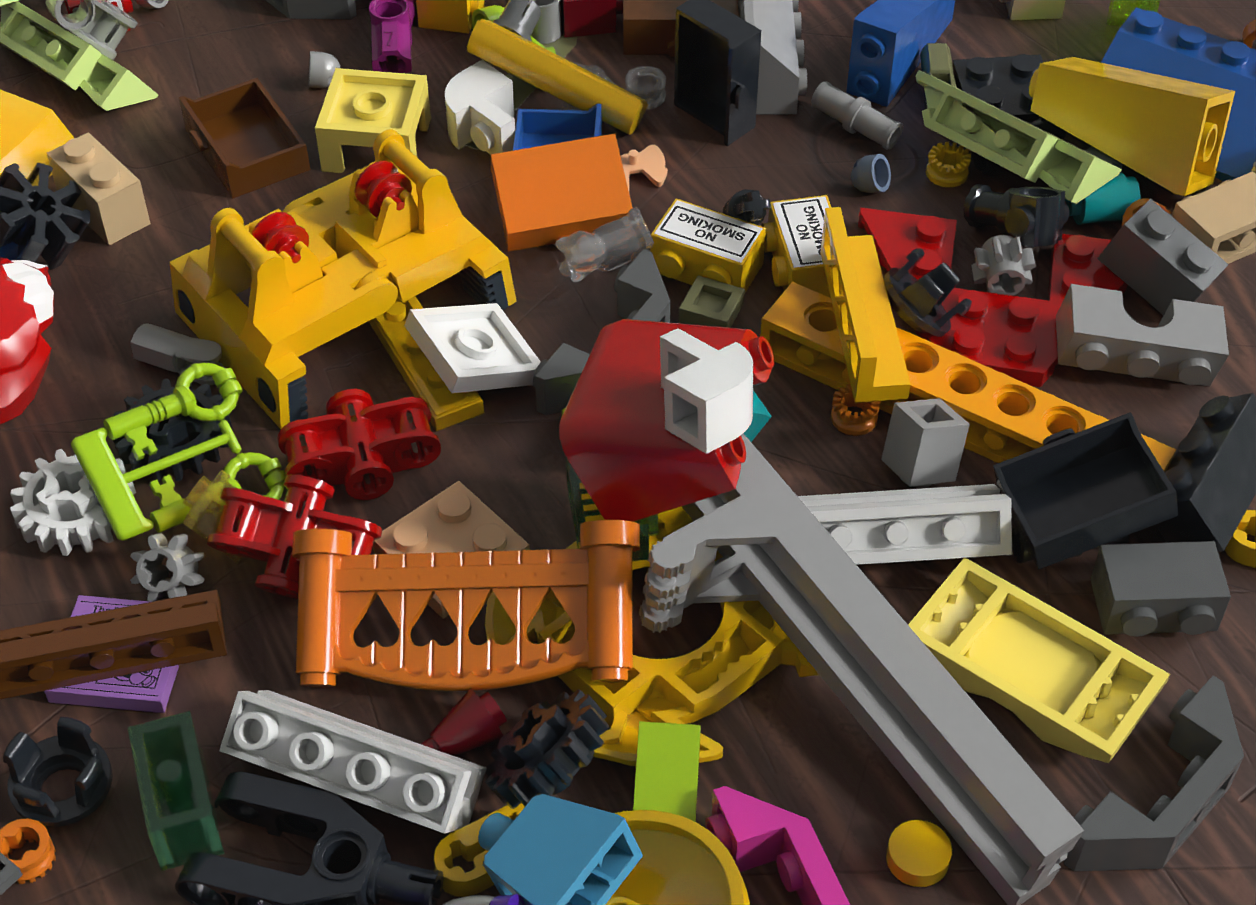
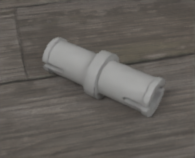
[811,81,903,150]

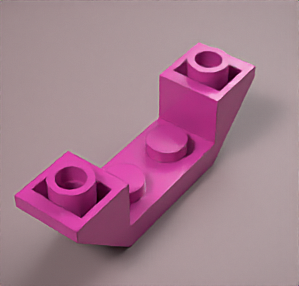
[705,786,850,905]

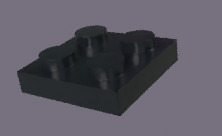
[952,54,1044,123]

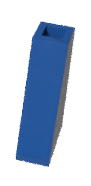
[846,0,955,107]

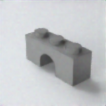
[1056,284,1229,386]

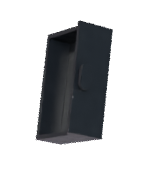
[674,0,762,146]
[993,412,1178,570]

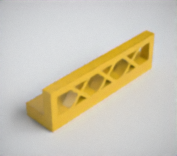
[820,207,911,403]

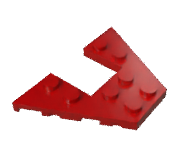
[858,207,1128,387]

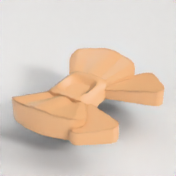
[621,145,668,190]

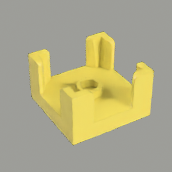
[315,68,431,173]

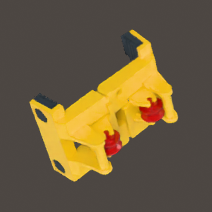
[170,129,517,429]

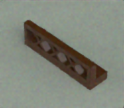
[0,590,227,699]

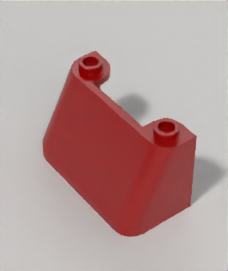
[559,319,774,522]

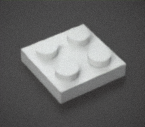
[404,303,541,393]

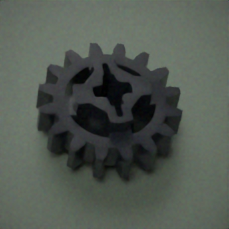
[113,379,232,482]
[485,690,609,809]

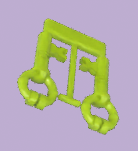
[71,363,285,541]

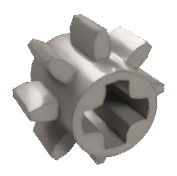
[971,235,1036,296]
[130,533,205,602]

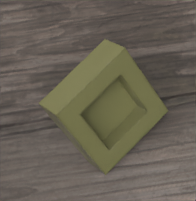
[679,275,745,328]

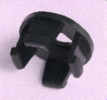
[884,248,972,337]
[3,717,113,827]

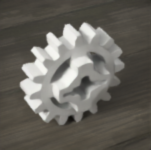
[10,449,136,556]

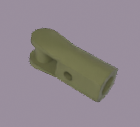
[920,43,957,109]

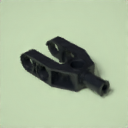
[175,772,444,905]

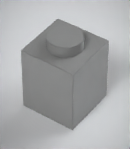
[881,398,970,488]

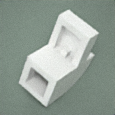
[445,60,515,154]
[660,328,753,454]

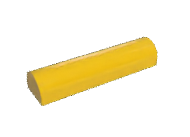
[467,19,649,135]

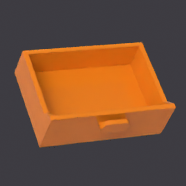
[491,133,634,252]

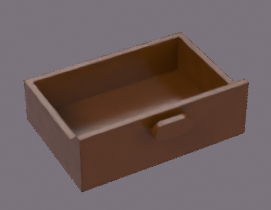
[623,0,739,57]
[179,78,310,199]

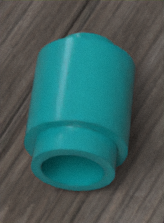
[1065,173,1141,225]

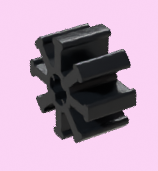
[0,163,91,270]

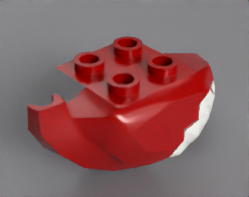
[0,258,54,424]

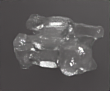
[555,206,654,282]

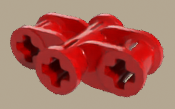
[277,389,441,500]
[207,475,383,599]

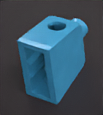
[478,794,643,905]

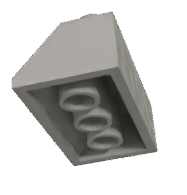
[738,0,807,114]

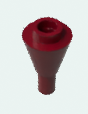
[421,688,507,756]

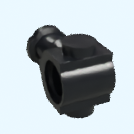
[963,184,1069,248]

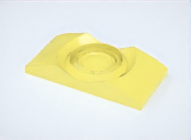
[908,558,1170,763]

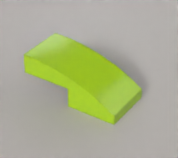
[633,721,701,822]

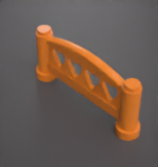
[292,520,640,691]

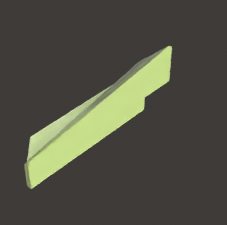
[0,1,158,111]
[916,70,1122,204]

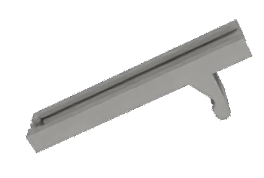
[639,433,1084,905]

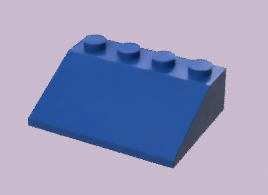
[1101,7,1256,181]

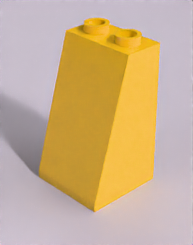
[1029,57,1235,196]

